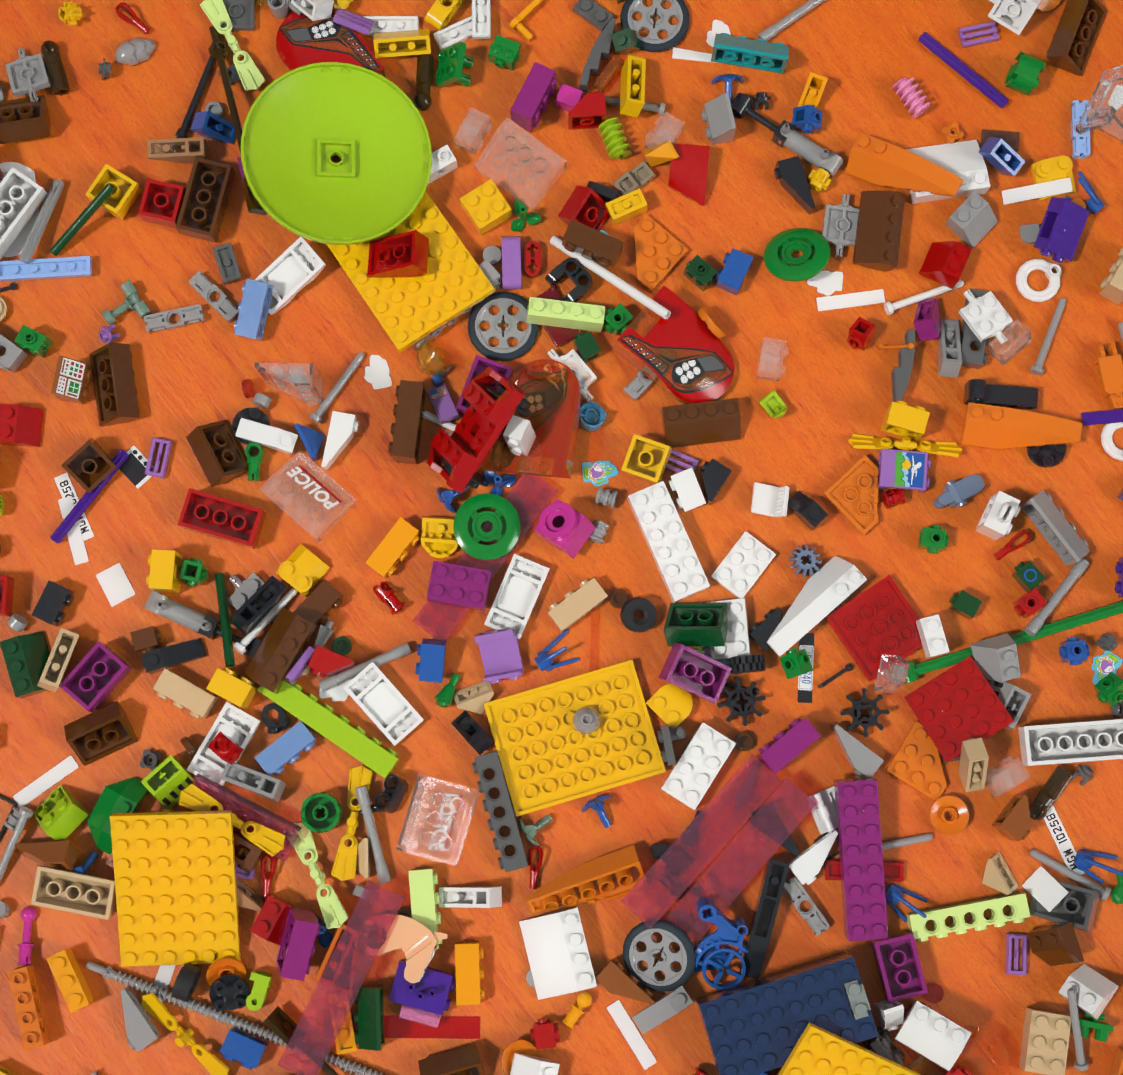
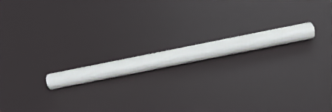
[550,235,671,320]

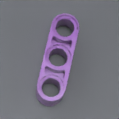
[502,236,522,290]

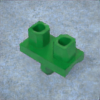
[1079,1012,1114,1042]

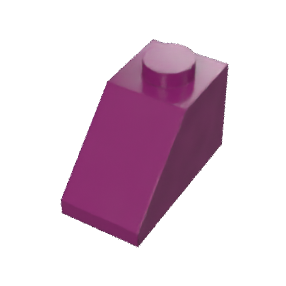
[913,298,941,341]

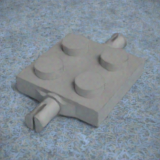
[5,48,51,102]
[822,194,859,257]
[228,572,282,623]

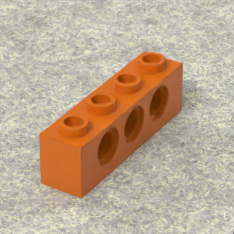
[7,964,50,1051]

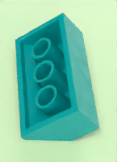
[711,33,789,74]

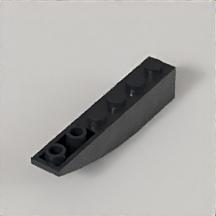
[739,858,789,979]

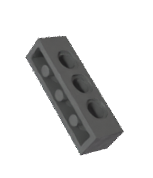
[960,288,993,369]

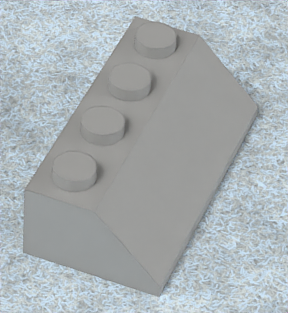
[1020,490,1090,567]

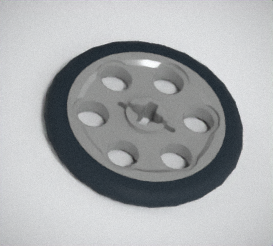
[620,0,690,52]
[468,292,539,361]
[623,919,696,992]

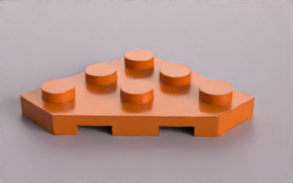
[634,214,688,292]
[823,455,878,536]
[885,721,947,802]

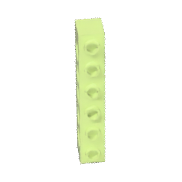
[906,892,1031,942]

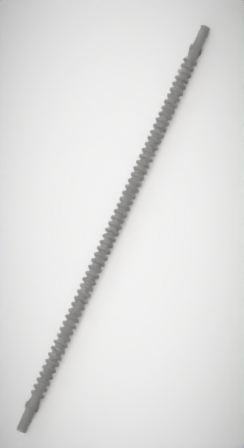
[86,961,388,1075]

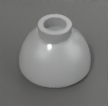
[573,707,600,734]

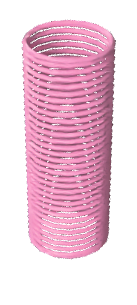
[399,1005,441,1028]

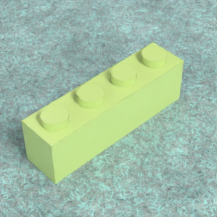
[526,297,605,332]
[408,868,443,949]

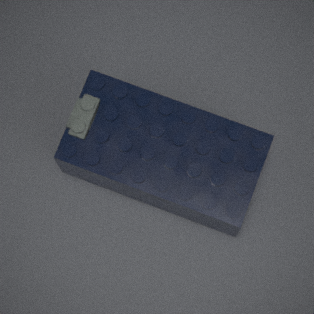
[695,952,879,1075]

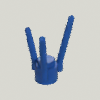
[1065,171,1105,215]
[534,629,579,672]
[1074,849,1123,884]
[885,883,928,922]

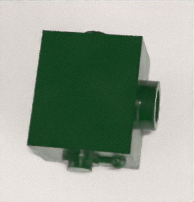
[683,255,717,291]

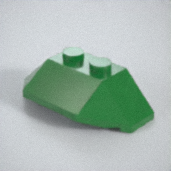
[87,777,149,856]

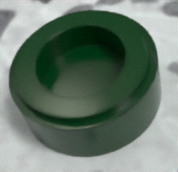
[332,636,352,656]

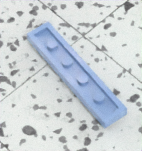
[0,256,92,282]

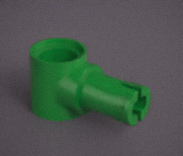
[245,442,265,482]

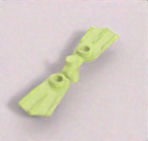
[200,0,266,91]
[286,822,349,929]

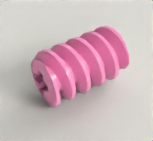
[892,77,931,119]

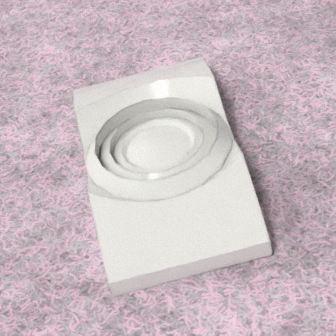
[255,237,326,315]
[484,554,550,640]
[343,662,424,746]
[187,702,261,789]

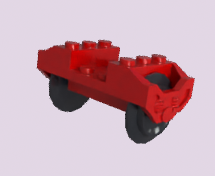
[426,367,534,493]

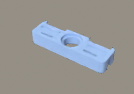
[1070,100,1090,159]

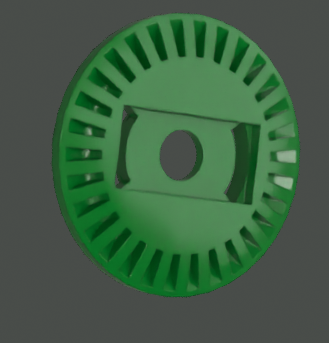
[764,228,830,282]
[453,493,521,560]

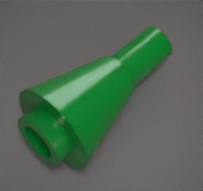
[434,673,461,708]

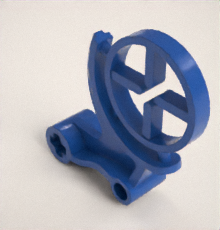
[695,897,749,990]

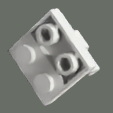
[805,786,837,834]

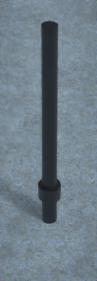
[175,55,217,138]

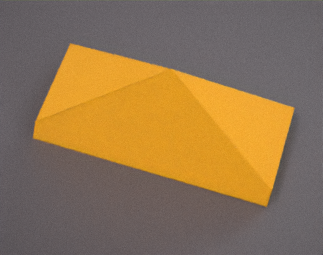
[642,140,679,167]

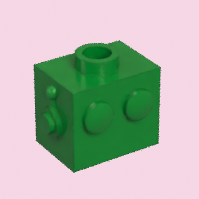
[488,35,521,71]
[14,325,53,358]

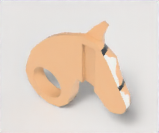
[358,913,448,983]

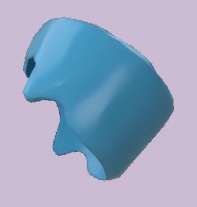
[579,401,606,432]

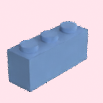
[234,279,274,341]
[255,721,318,777]

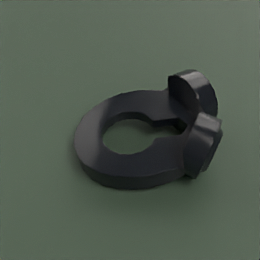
[261,703,290,734]

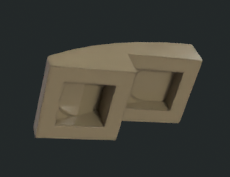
[614,161,656,195]

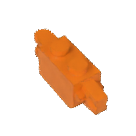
[1093,342,1123,410]

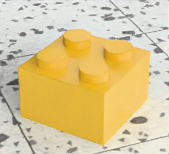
[85,164,142,221]
[460,179,512,235]
[880,401,930,441]
[621,434,672,484]
[146,549,183,594]
[206,667,258,709]

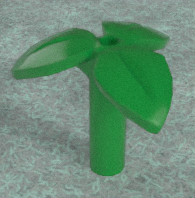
[511,200,542,232]

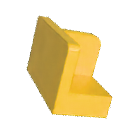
[605,188,648,226]

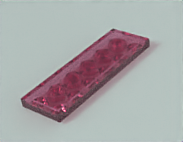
[183,773,302,862]

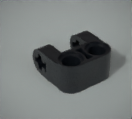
[545,258,593,303]

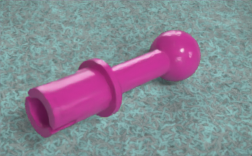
[18,906,37,965]

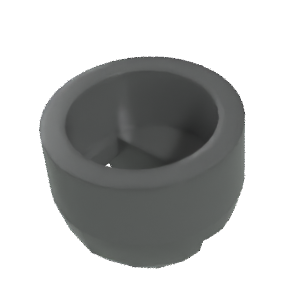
[1110,702,1123,717]

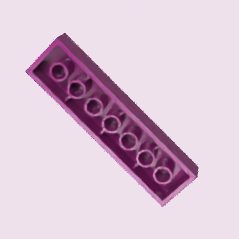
[834,777,888,942]

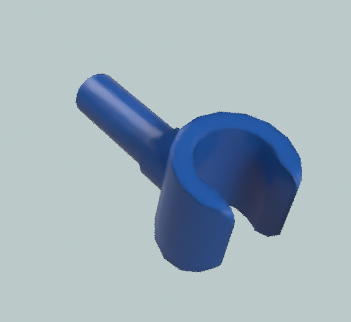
[432,364,454,387]

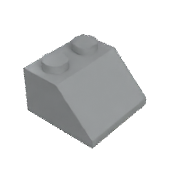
[701,93,736,145]
[945,191,998,249]
[970,633,1021,682]

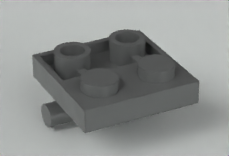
[657,725,686,766]
[862,1027,905,1066]

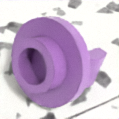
[99,325,120,344]

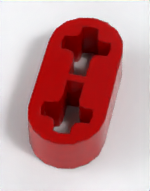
[524,241,541,278]

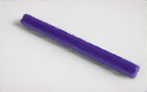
[919,32,1009,108]
[50,449,129,543]

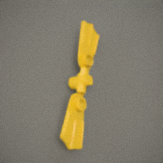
[848,434,962,457]
[331,765,374,882]
[179,784,285,857]
[141,992,229,1075]

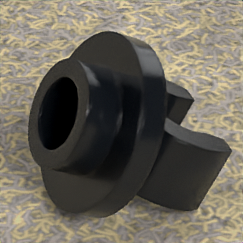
[752,92,771,110]

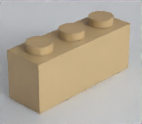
[548,578,608,632]
[37,628,79,693]
[153,668,218,719]
[958,738,989,793]

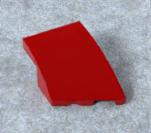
[668,143,710,206]

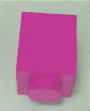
[555,83,583,112]

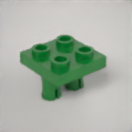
[435,41,474,88]

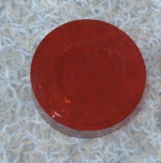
[241,379,255,398]
[923,983,944,1004]

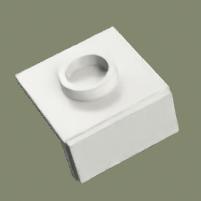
[751,482,790,518]

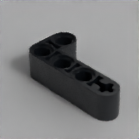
[964,379,1039,410]

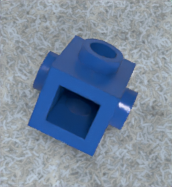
[792,105,822,134]
[1059,637,1089,666]

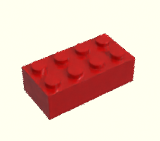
[177,488,266,549]

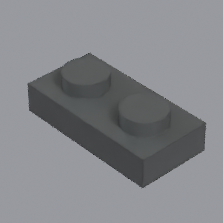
[573,0,613,32]
[213,242,242,284]

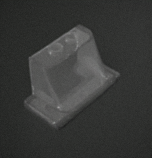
[1076,65,1123,142]

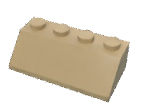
[31,865,117,920]

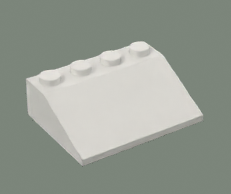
[905,140,990,204]
[519,907,597,1000]

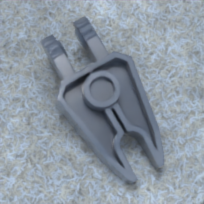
[933,475,985,509]

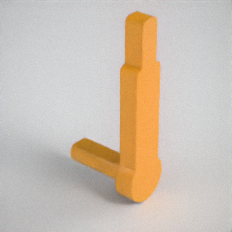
[509,0,544,41]

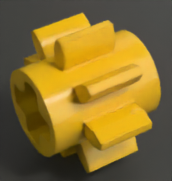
[58,1,82,25]
[807,168,831,192]

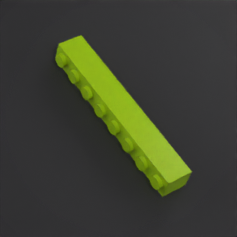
[257,680,400,779]

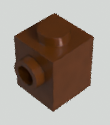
[130,626,163,653]

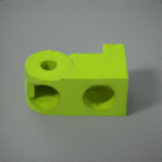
[246,970,273,1011]

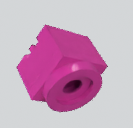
[534,499,595,559]

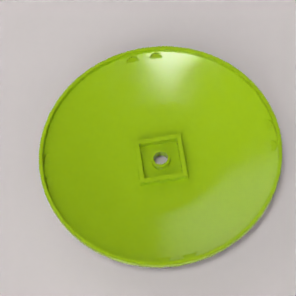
[241,62,432,245]

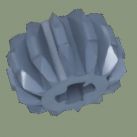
[789,544,822,577]

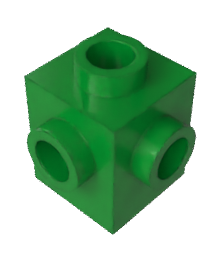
[603,303,633,336]
[918,525,949,554]
[179,558,208,587]
[780,648,813,680]
[1094,671,1123,707]

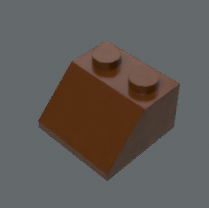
[61,437,117,493]
[1027,922,1084,966]

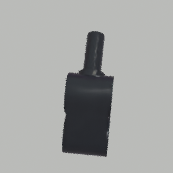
[360,775,408,817]

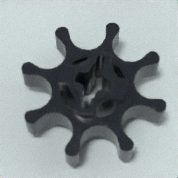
[716,677,766,726]
[840,687,890,737]

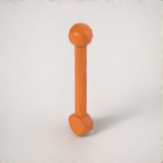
[878,342,915,350]

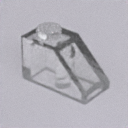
[874,654,910,693]

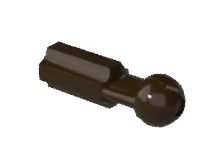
[41,40,71,96]
[414,54,433,111]
[1029,766,1072,820]

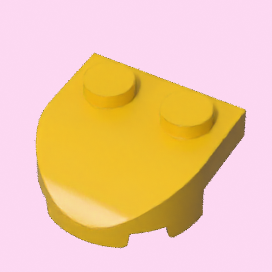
[421,516,458,558]
[646,684,693,729]

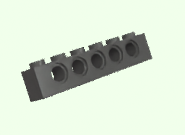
[472,751,529,873]

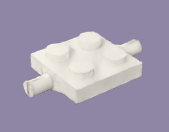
[959,289,1013,345]
[544,349,597,402]

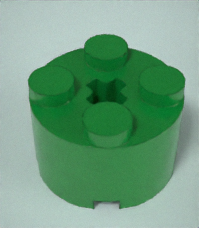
[1005,51,1046,95]
[301,793,343,833]

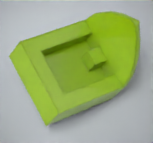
[758,390,787,419]

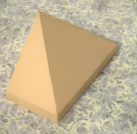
[454,681,494,714]
[356,838,370,878]
[982,852,1019,895]

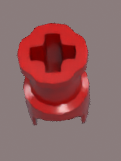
[373,581,406,615]

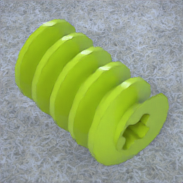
[598,117,632,160]

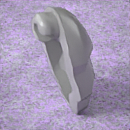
[115,37,156,65]

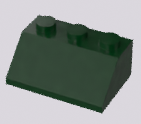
[664,603,728,647]
[0,632,50,699]
[354,984,385,1051]

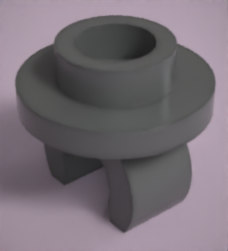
[1072,764,1094,786]

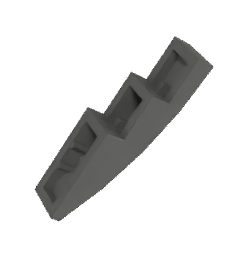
[580,18,616,93]
[891,329,915,402]

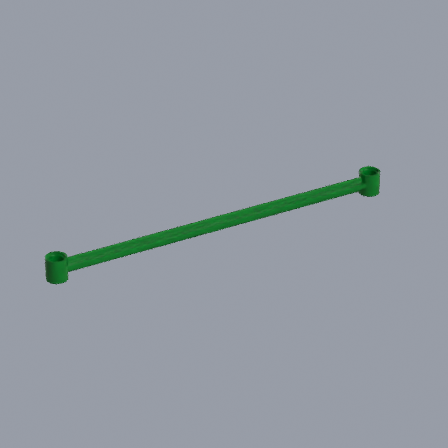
[896,601,1123,685]

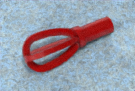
[115,2,150,35]
[994,530,1031,560]
[529,846,543,889]
[261,854,277,897]

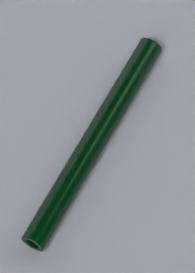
[50,182,116,256]
[215,573,235,667]

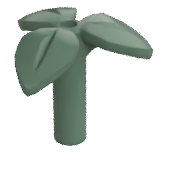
[519,814,553,846]

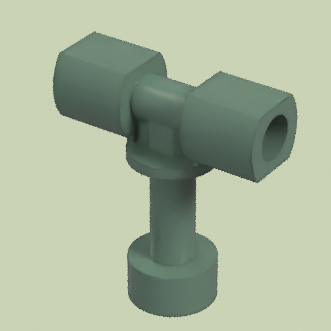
[102,280,152,325]

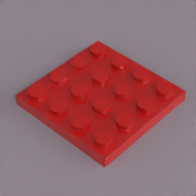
[825,575,922,682]
[904,656,1014,763]

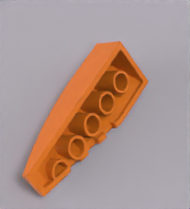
[846,133,964,197]
[961,402,1082,450]
[526,845,649,914]

